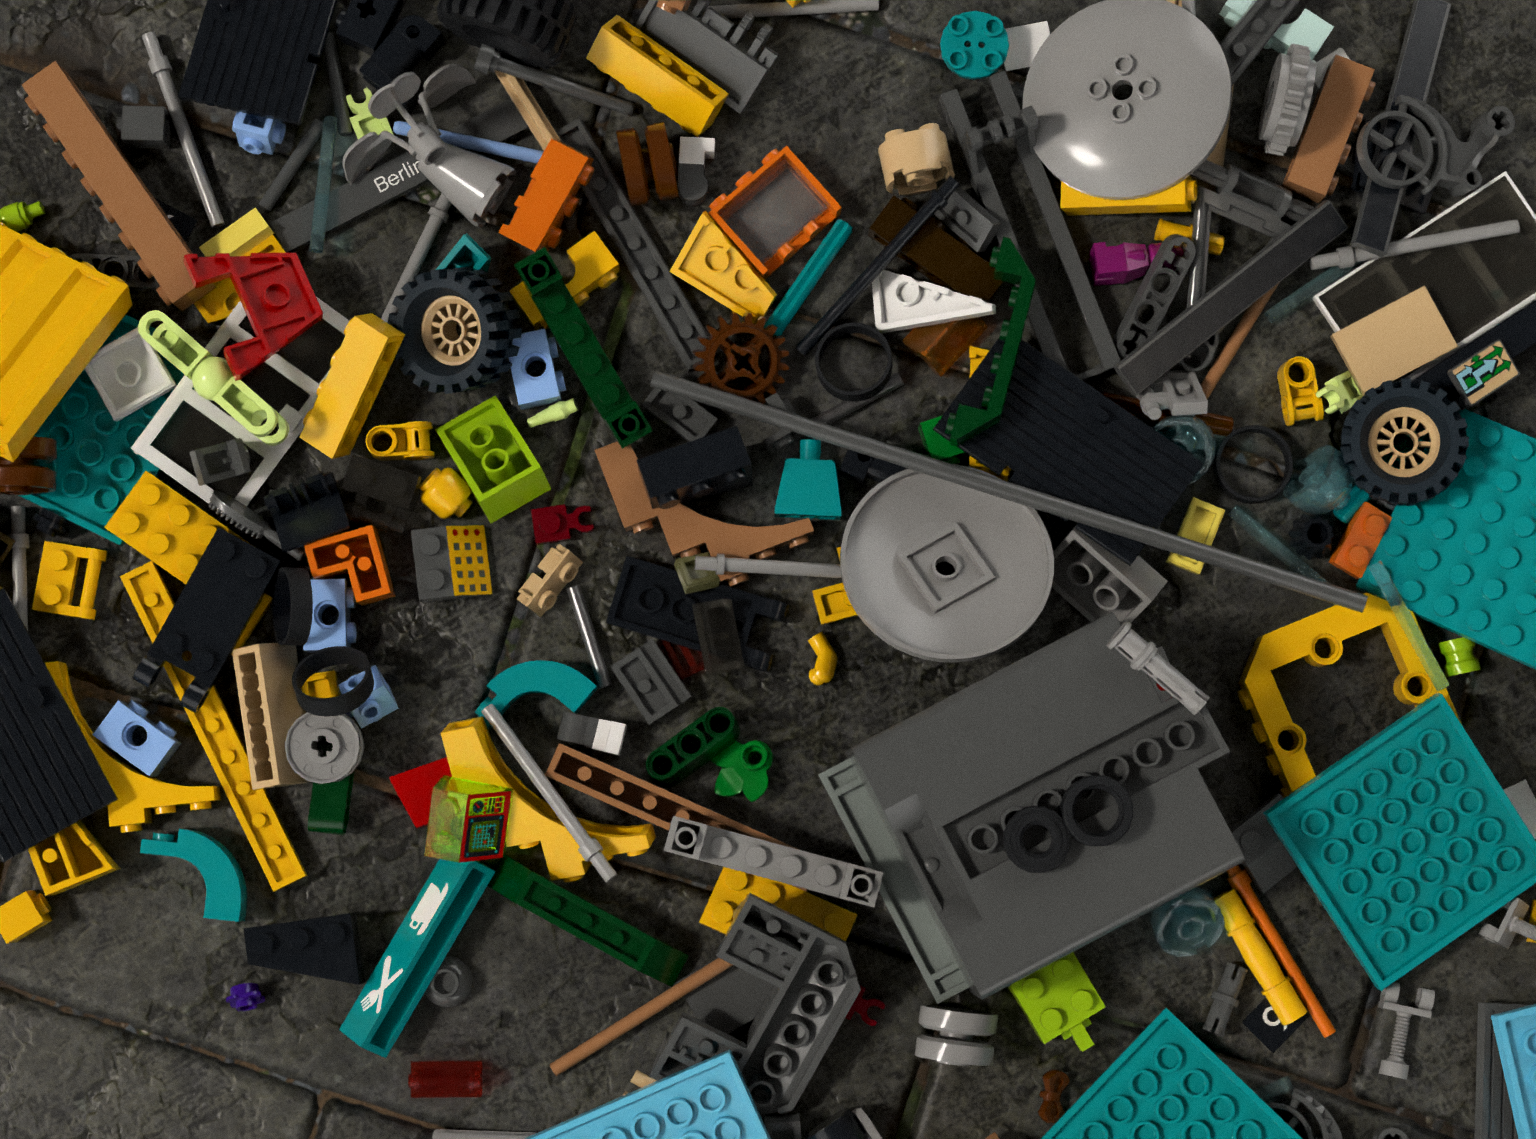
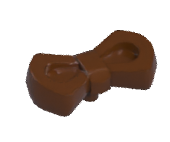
[1038,1069,1070,1124]

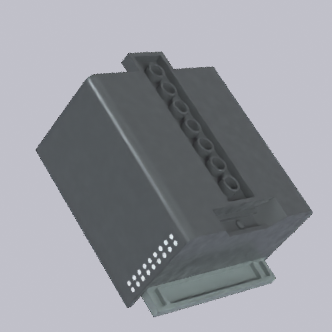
[818,612,1245,1004]

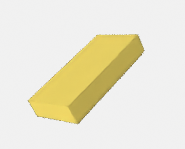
[199,207,274,257]
[1166,497,1225,575]

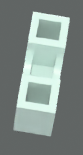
[1219,0,1334,60]

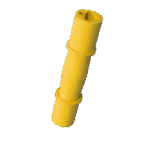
[1210,888,1307,1026]

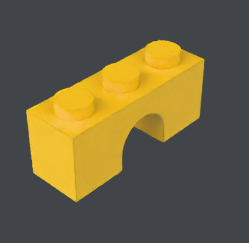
[509,231,620,330]

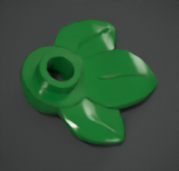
[711,740,773,803]

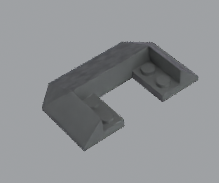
[649,893,861,1117]

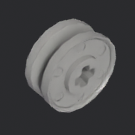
[285,712,365,784]

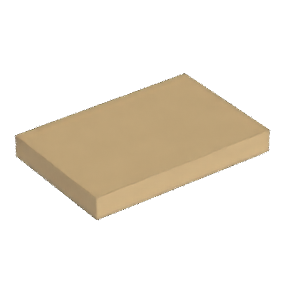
[1330,285,1458,396]

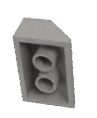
[1052,526,1168,625]

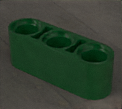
[646,707,740,788]
[308,736,355,836]

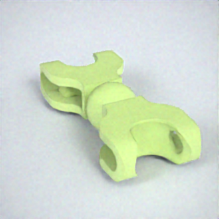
[138,310,289,446]

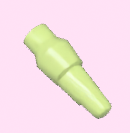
[527,398,579,428]

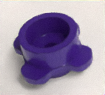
[226,983,265,1011]

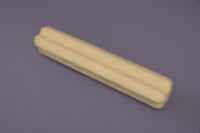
[495,70,561,151]

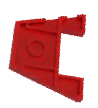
[183,253,323,381]

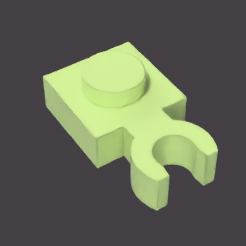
[346,88,394,139]
[1316,370,1363,414]

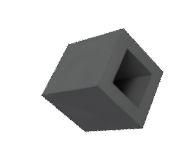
[116,105,171,149]

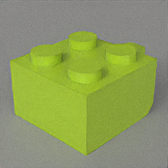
[1008,952,1106,1052]

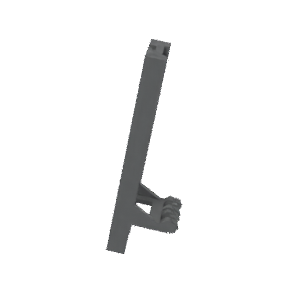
[939,70,1120,381]

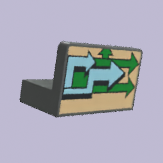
[1447,339,1521,411]

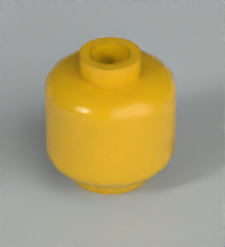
[419,467,472,519]

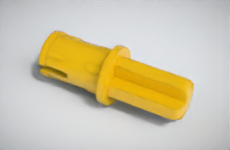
[1154,218,1225,255]

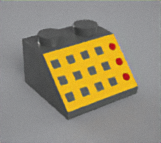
[411,525,493,604]

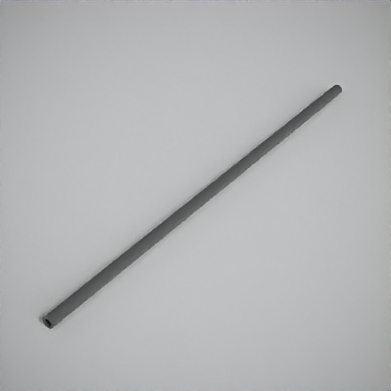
[650,370,1368,613]

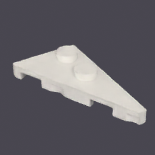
[872,270,996,334]

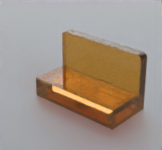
[903,317,988,377]

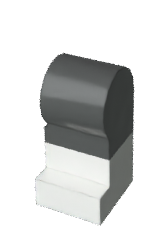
[678,136,715,206]
[557,712,627,756]

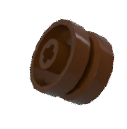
[616,121,679,207]
[0,436,57,495]

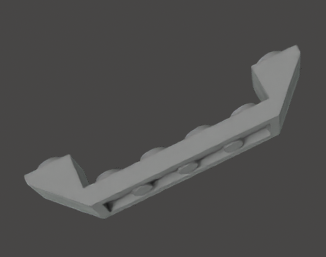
[664,816,884,907]

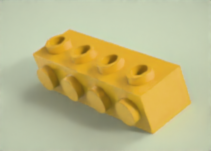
[586,15,729,137]
[299,313,405,459]

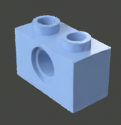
[508,328,566,410]
[303,579,357,653]
[93,700,182,777]

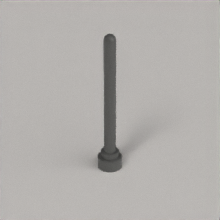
[473,43,636,115]

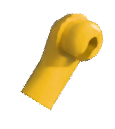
[808,632,838,686]

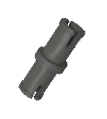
[1202,962,1248,1037]

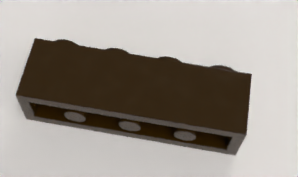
[868,195,1004,302]

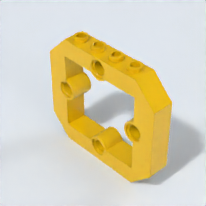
[1238,592,1463,798]

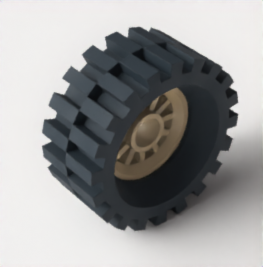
[388,267,522,394]
[1340,378,1469,506]

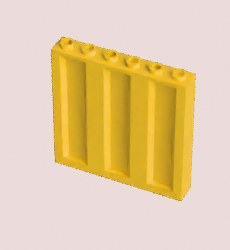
[0,221,133,462]

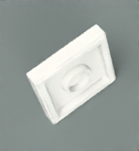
[85,327,177,422]

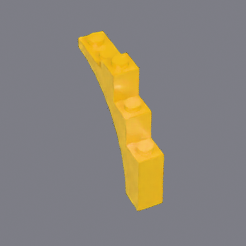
[45,661,221,833]
[441,716,656,882]

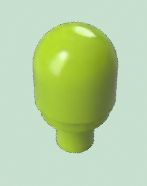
[0,201,45,232]

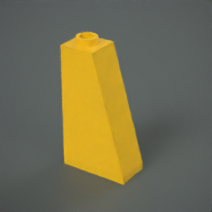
[1060,175,1197,216]

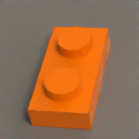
[1329,501,1393,579]

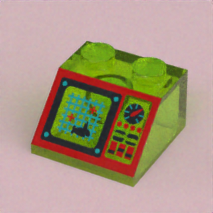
[424,775,513,863]

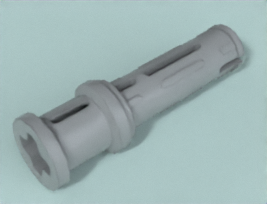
[1106,621,1210,715]

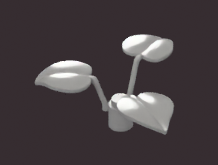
[342,63,476,185]

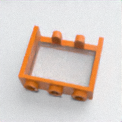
[708,145,842,280]

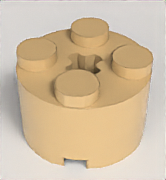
[878,123,955,196]

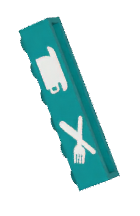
[339,844,496,1058]

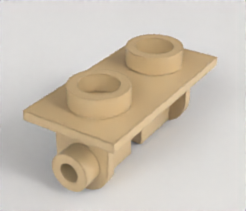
[517,544,583,617]

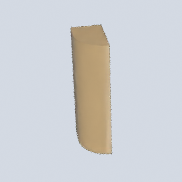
[232,643,310,790]

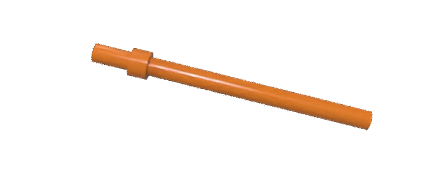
[1226,865,1336,1038]

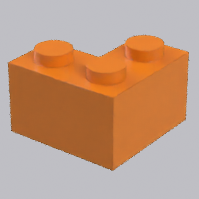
[304,525,396,606]

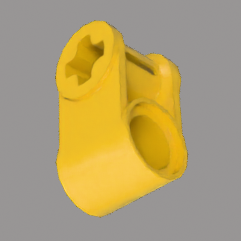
[1277,356,1324,426]
[365,421,435,461]

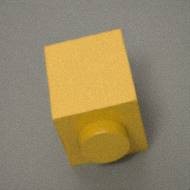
[0,890,52,944]

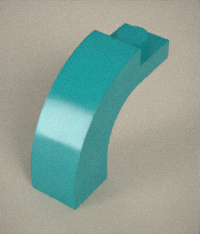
[475,660,598,732]
[140,828,247,922]

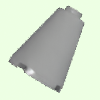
[416,142,516,229]

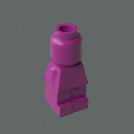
[1088,242,1184,286]

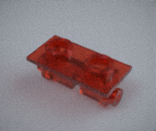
[408,1061,482,1098]

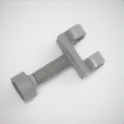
[1478,897,1536,949]
[1378,982,1435,1080]

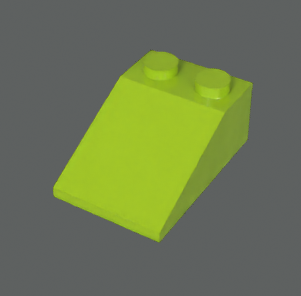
[435,395,551,524]

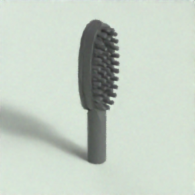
[209,490,306,561]

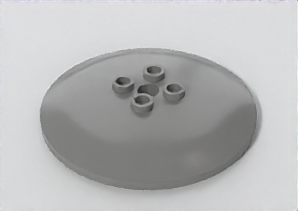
[1023,0,1232,200]
[840,464,1054,663]

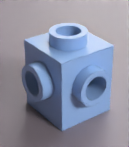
[232,112,286,155]
[338,665,399,729]

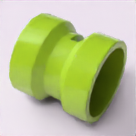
[1438,637,1481,677]

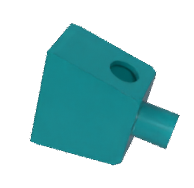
[774,439,841,520]

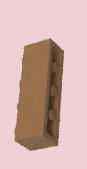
[1281,54,1376,203]

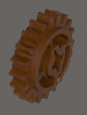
[693,311,789,404]

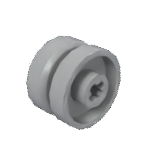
[914,1005,998,1066]

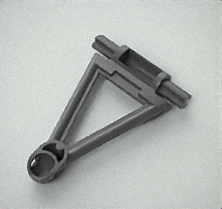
[1178,160,1315,371]

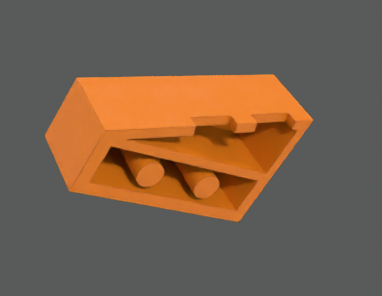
[498,138,595,252]

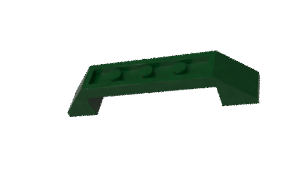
[945,237,1036,446]
[514,247,653,449]
[487,853,689,987]

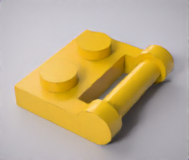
[32,541,108,620]

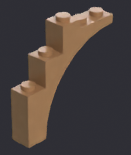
[595,442,814,587]

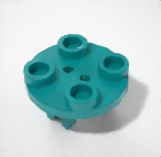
[940,11,1009,80]

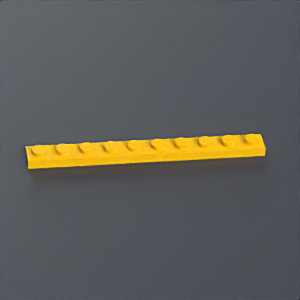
[120,561,308,892]

